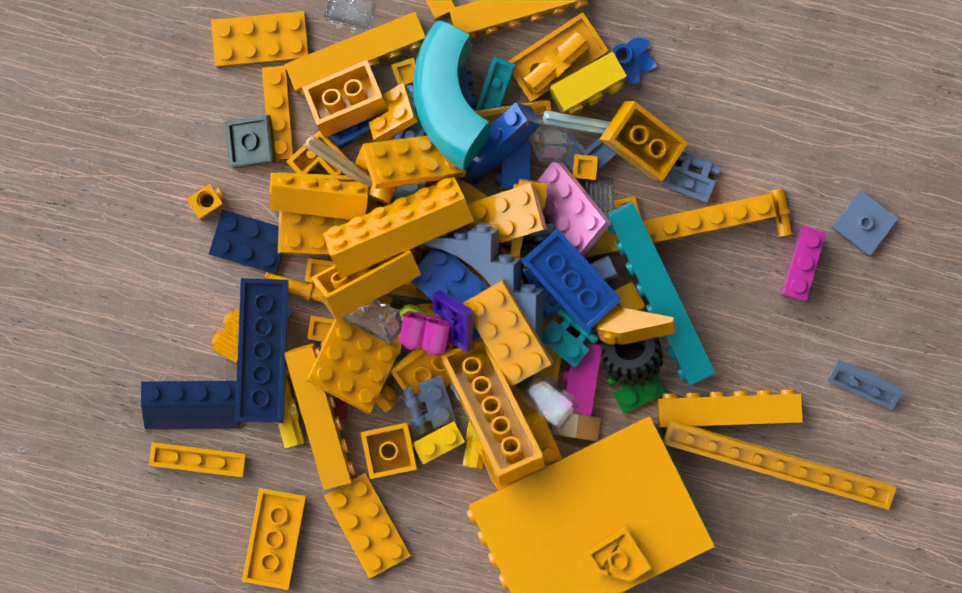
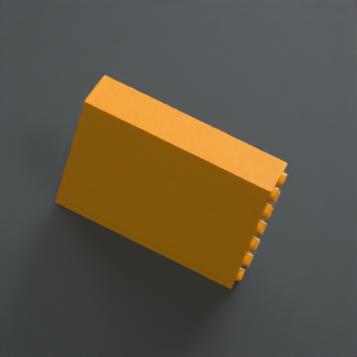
[467,416,715,593]

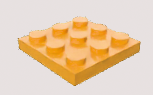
[306,318,399,414]

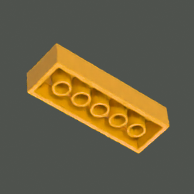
[322,176,474,279]
[441,338,545,486]

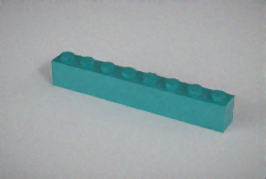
[606,201,715,385]

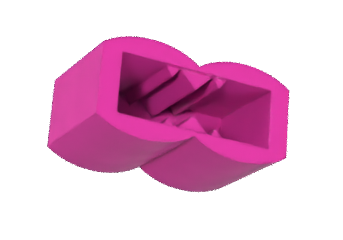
[399,311,450,356]

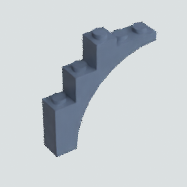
[423,224,544,344]

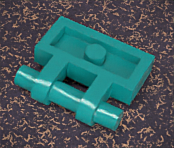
[543,308,599,368]

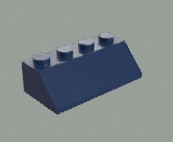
[141,381,239,429]

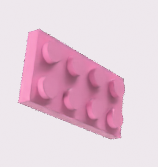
[538,159,611,257]

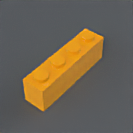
[269,173,369,220]

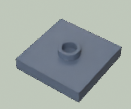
[832,190,898,256]

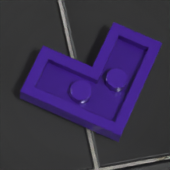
[433,290,474,352]

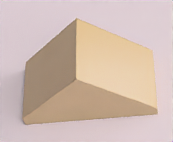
[551,411,601,441]

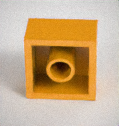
[360,423,418,479]

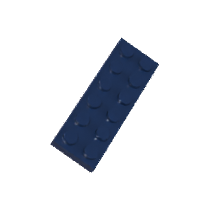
[235,278,289,423]

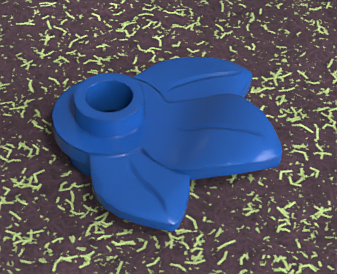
[612,37,657,84]

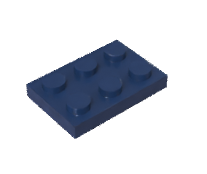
[209,209,283,275]

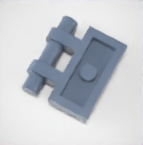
[663,151,721,204]
[404,375,456,434]

